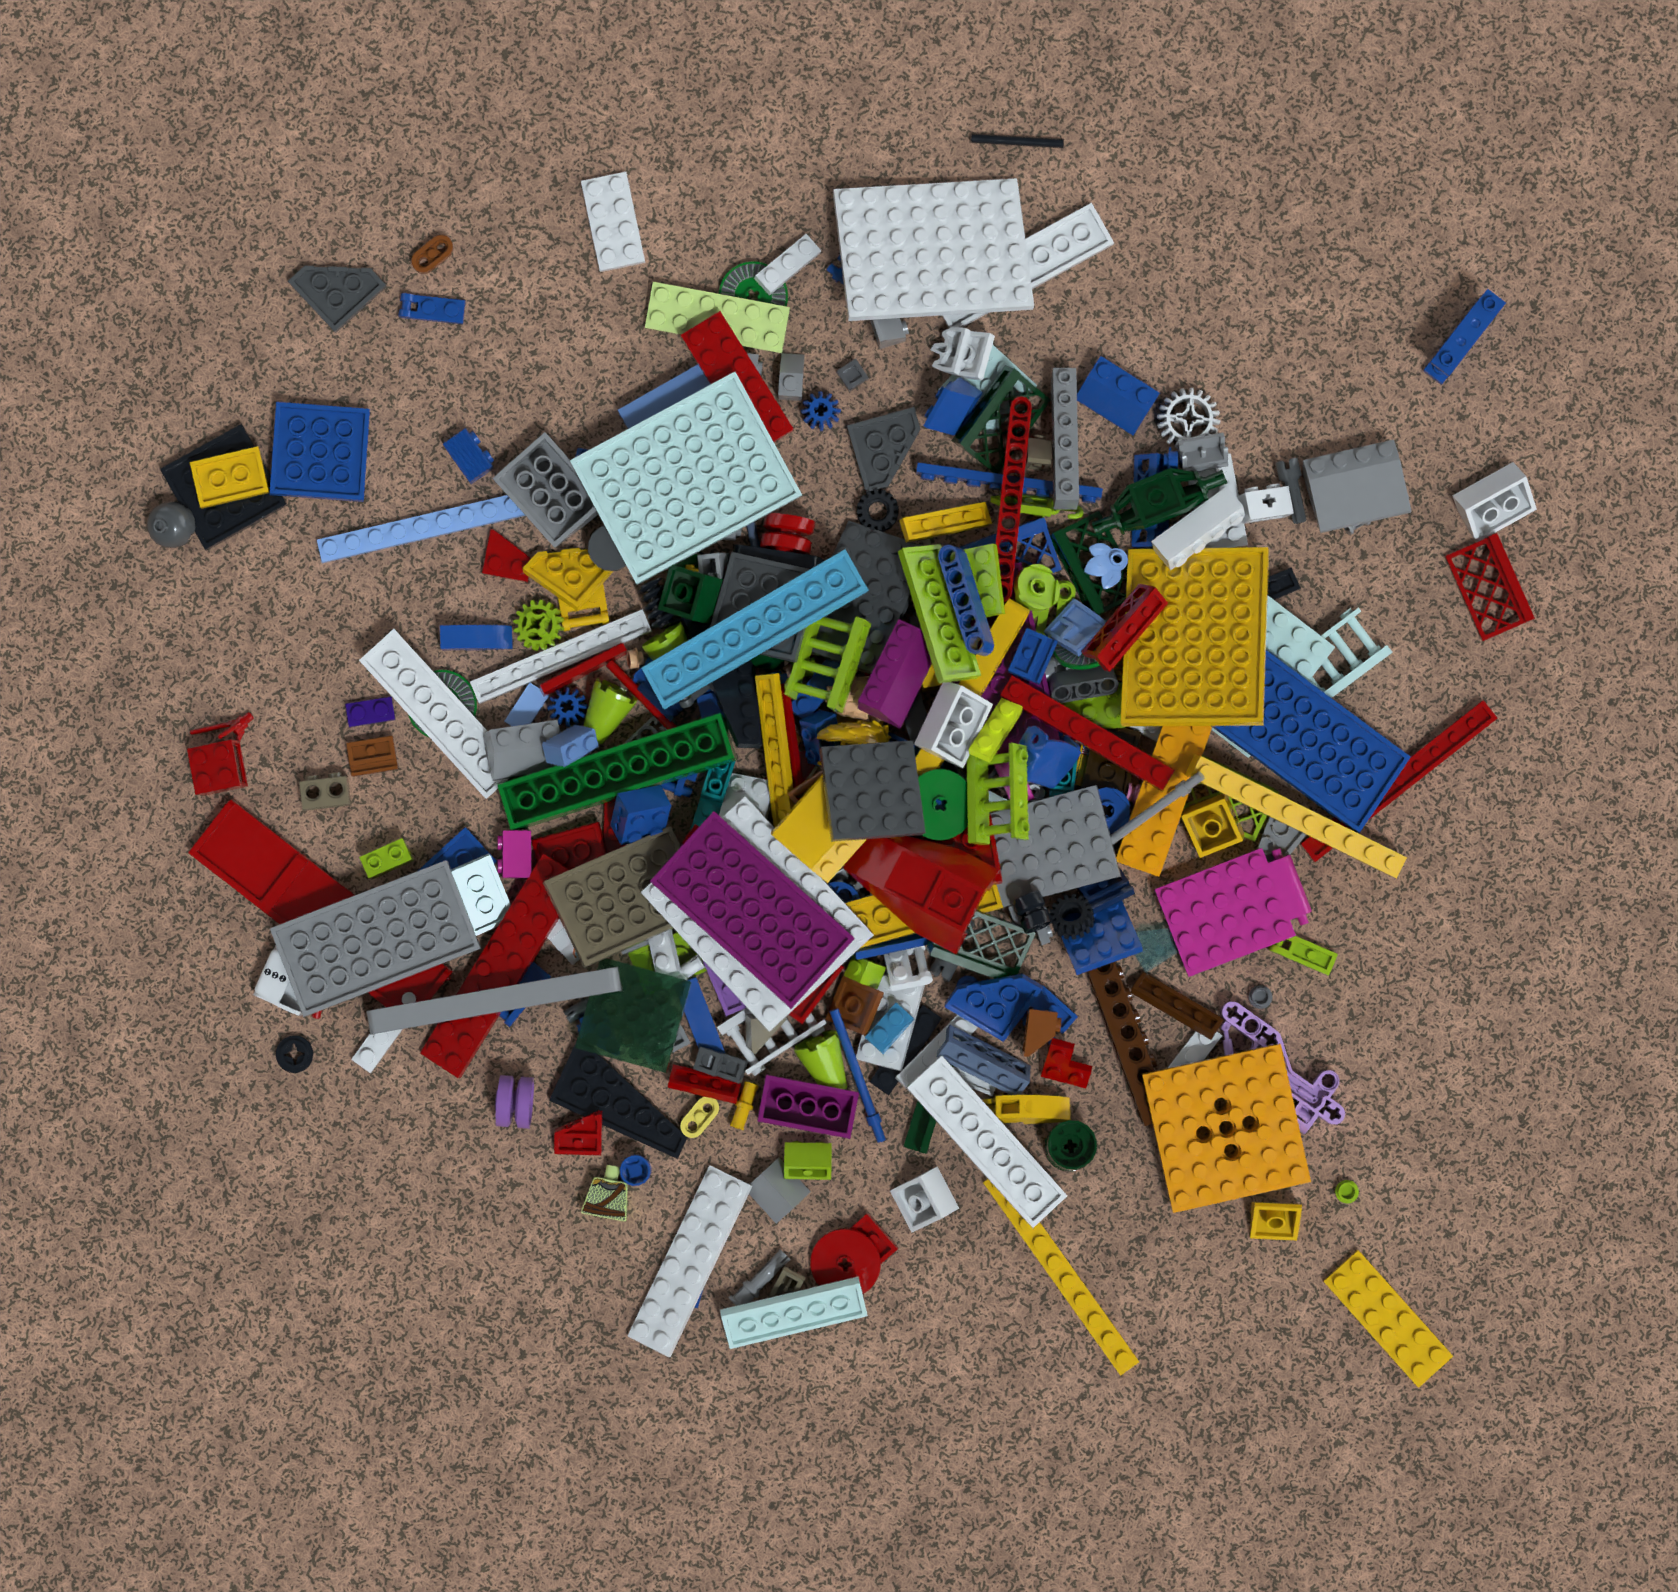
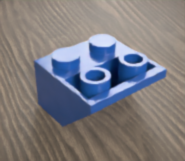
[923,377,983,436]

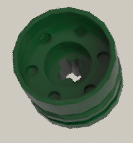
[1044,1120,1097,1172]

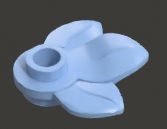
[1084,543,1128,589]

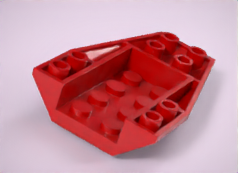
[843,836,1000,954]

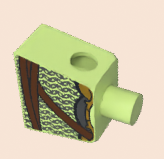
[581,1165,628,1221]

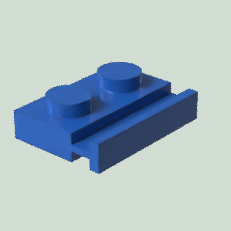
[1008,628,1058,685]

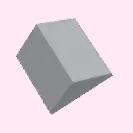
[749,1158,811,1224]

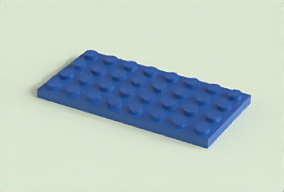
[1211,650,1411,833]

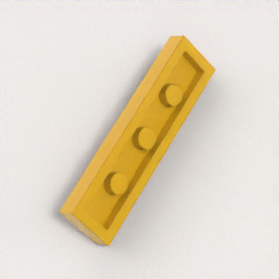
[899,502,992,543]

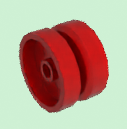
[760,513,815,555]

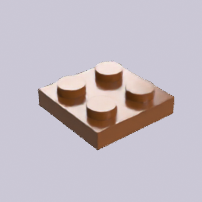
[825,976,884,1036]

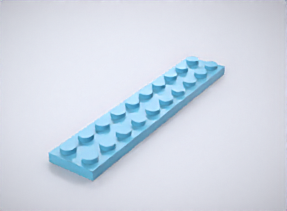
[642,549,869,709]

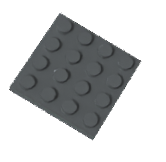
[710,552,810,663]
[819,740,926,842]

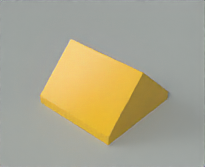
[1250,1202,1302,1241]

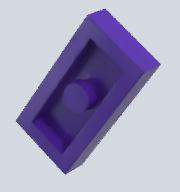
[345,696,396,728]

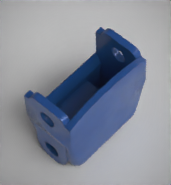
[1019,726,1081,788]

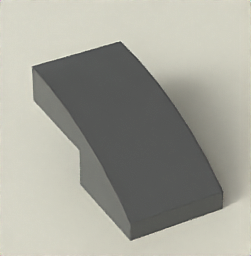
[693,1046,748,1083]

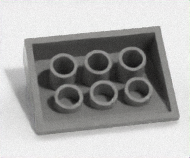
[492,432,598,548]
[1302,439,1411,533]

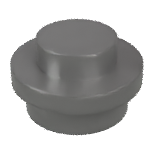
[1249,985,1272,1009]

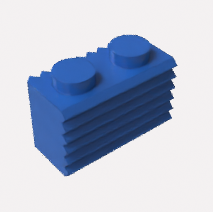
[443,428,494,484]

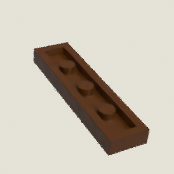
[1131,972,1224,1040]

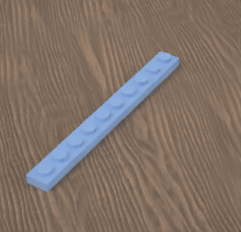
[317,495,525,563]

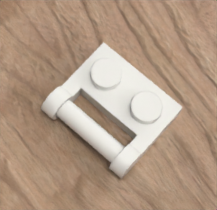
[883,946,933,991]

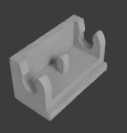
[1178,433,1229,472]

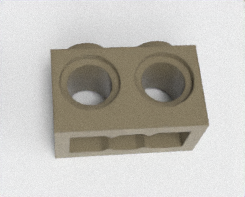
[299,773,352,811]

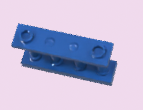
[1423,289,1506,385]

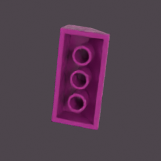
[858,619,932,728]
[758,1075,859,1139]

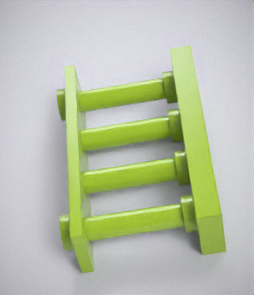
[784,617,871,713]
[967,743,1030,845]

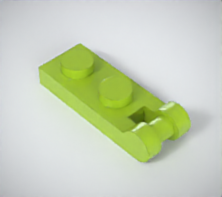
[1268,936,1338,976]

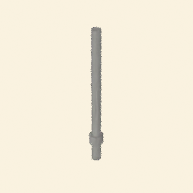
[1110,772,1205,844]

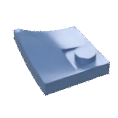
[1044,598,1113,657]

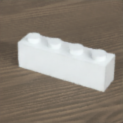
[1151,487,1245,570]

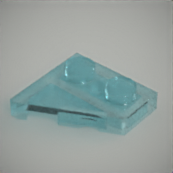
[1134,928,1178,973]

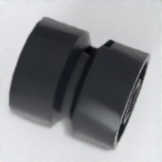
[1012,891,1053,934]

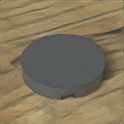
[588,526,626,571]

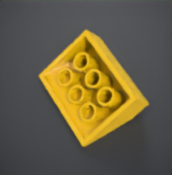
[771,775,867,883]

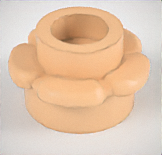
[626,647,644,671]

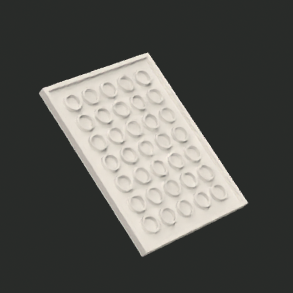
[833,178,1034,321]
[641,797,874,1032]

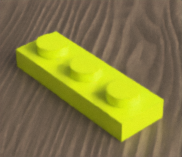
[969,698,1023,763]

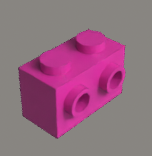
[497,831,531,878]

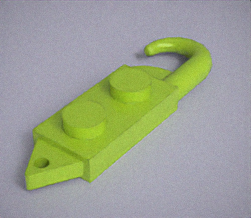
[990,494,1084,519]

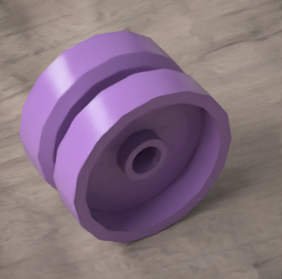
[495,1075,534,1129]

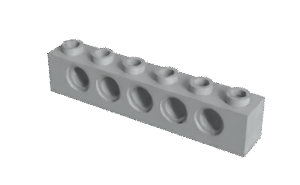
[1051,368,1079,509]

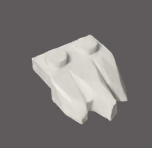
[930,327,995,380]

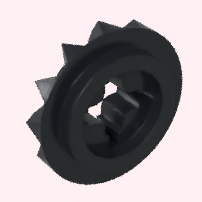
[276,1035,314,1073]

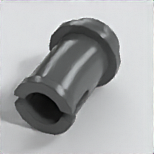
[563,997,595,1023]

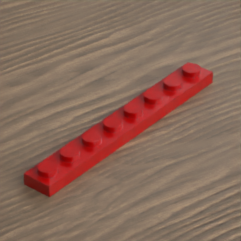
[1000,675,1175,792]

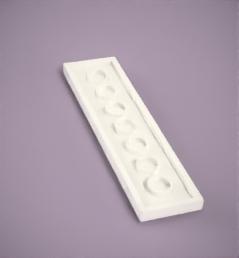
[942,203,1114,328]
[359,629,509,799]
[906,1056,1067,1228]
[628,1165,752,1357]

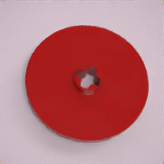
[810,1228,881,1294]

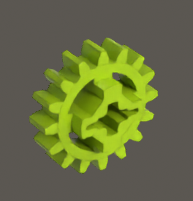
[513,599,564,651]

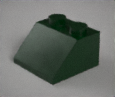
[658,565,723,624]

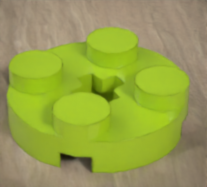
[1014,564,1060,612]

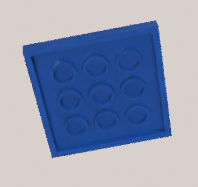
[270,402,370,502]

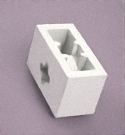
[1237,484,1294,524]

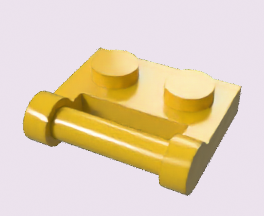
[558,584,610,631]

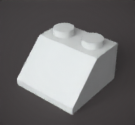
[890,1166,959,1233]

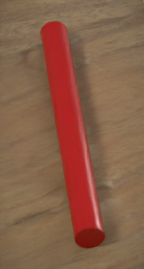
[606,660,677,730]

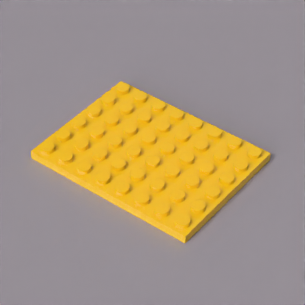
[1121,547,1269,726]

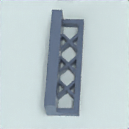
[937,1025,1031,1095]

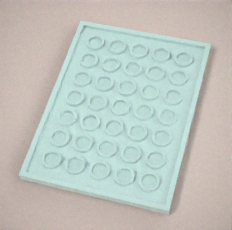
[570,372,802,585]

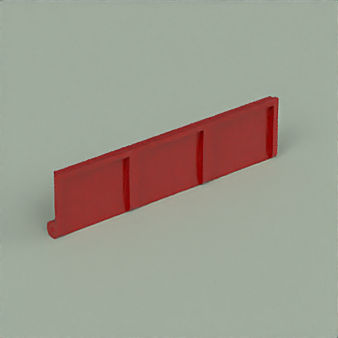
[188,799,453,1007]

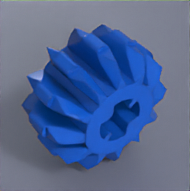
[801,391,841,432]
[548,687,588,727]

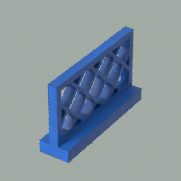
[958,517,1062,573]

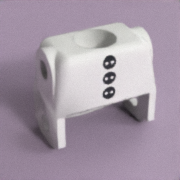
[253,945,302,1016]

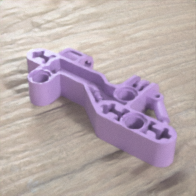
[1220,1002,1345,1134]

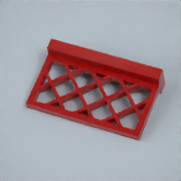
[1445,533,1535,641]

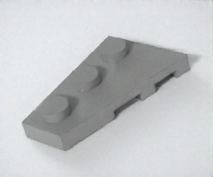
[1257,817,1306,862]

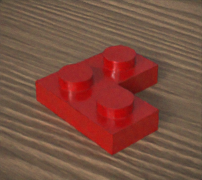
[1041,1038,1092,1089]

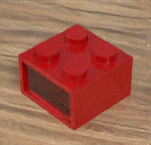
[187,739,248,796]

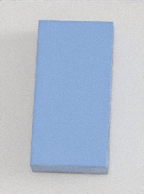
[504,683,550,726]

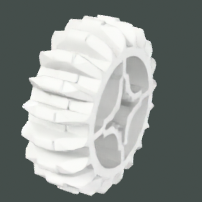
[1157,388,1220,449]

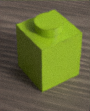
[844,954,886,989]

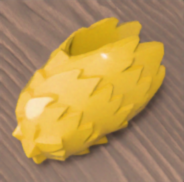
[817,720,891,766]

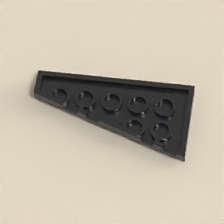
[681,617,762,749]
[549,1036,688,1159]

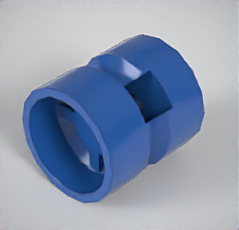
[620,1155,652,1186]

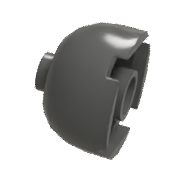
[147,501,195,548]

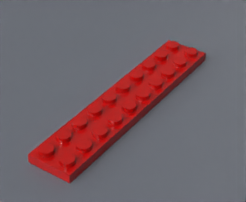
[420,854,570,1079]

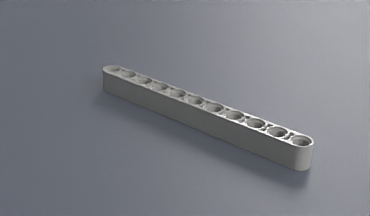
[366,967,622,1035]

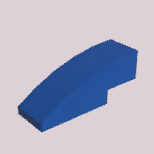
[440,625,513,651]

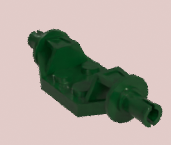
[1091,468,1228,536]

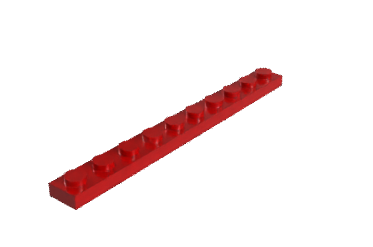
[1300,700,1498,863]

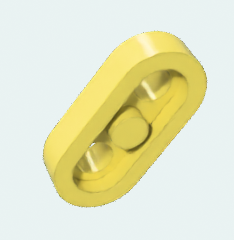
[681,1097,719,1138]

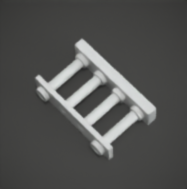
[717,1008,827,1076]

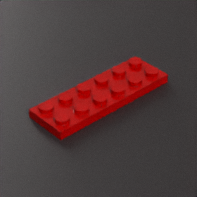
[681,311,794,442]

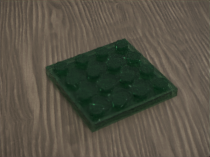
[575,958,692,1073]

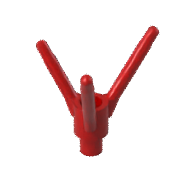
[190,712,254,757]

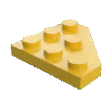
[523,548,614,611]

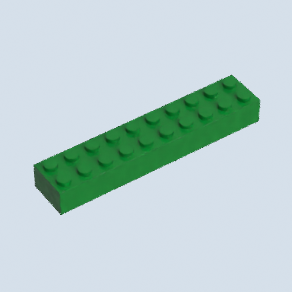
[497,713,738,831]

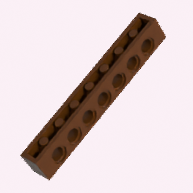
[1087,962,1157,1126]

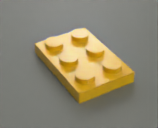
[190,446,270,509]

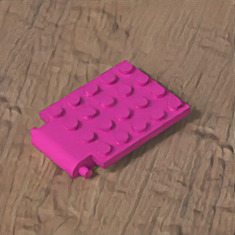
[1154,848,1312,977]

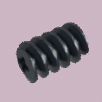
[637,578,681,630]

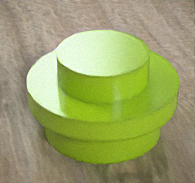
[1335,1180,1359,1204]

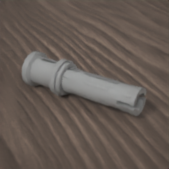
[728,1249,791,1306]

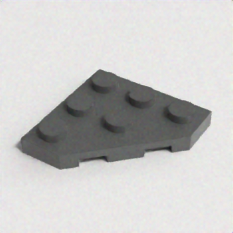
[288,266,387,333]
[847,407,920,492]

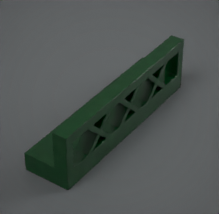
[903,1064,953,1154]

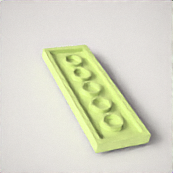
[645,282,791,353]

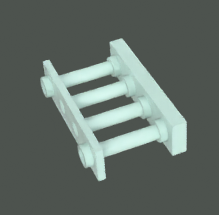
[1309,608,1392,698]

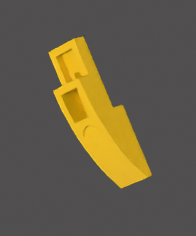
[981,1095,1071,1125]

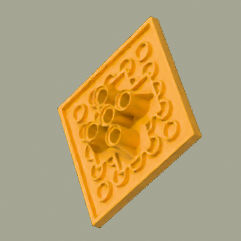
[1142,1043,1311,1213]

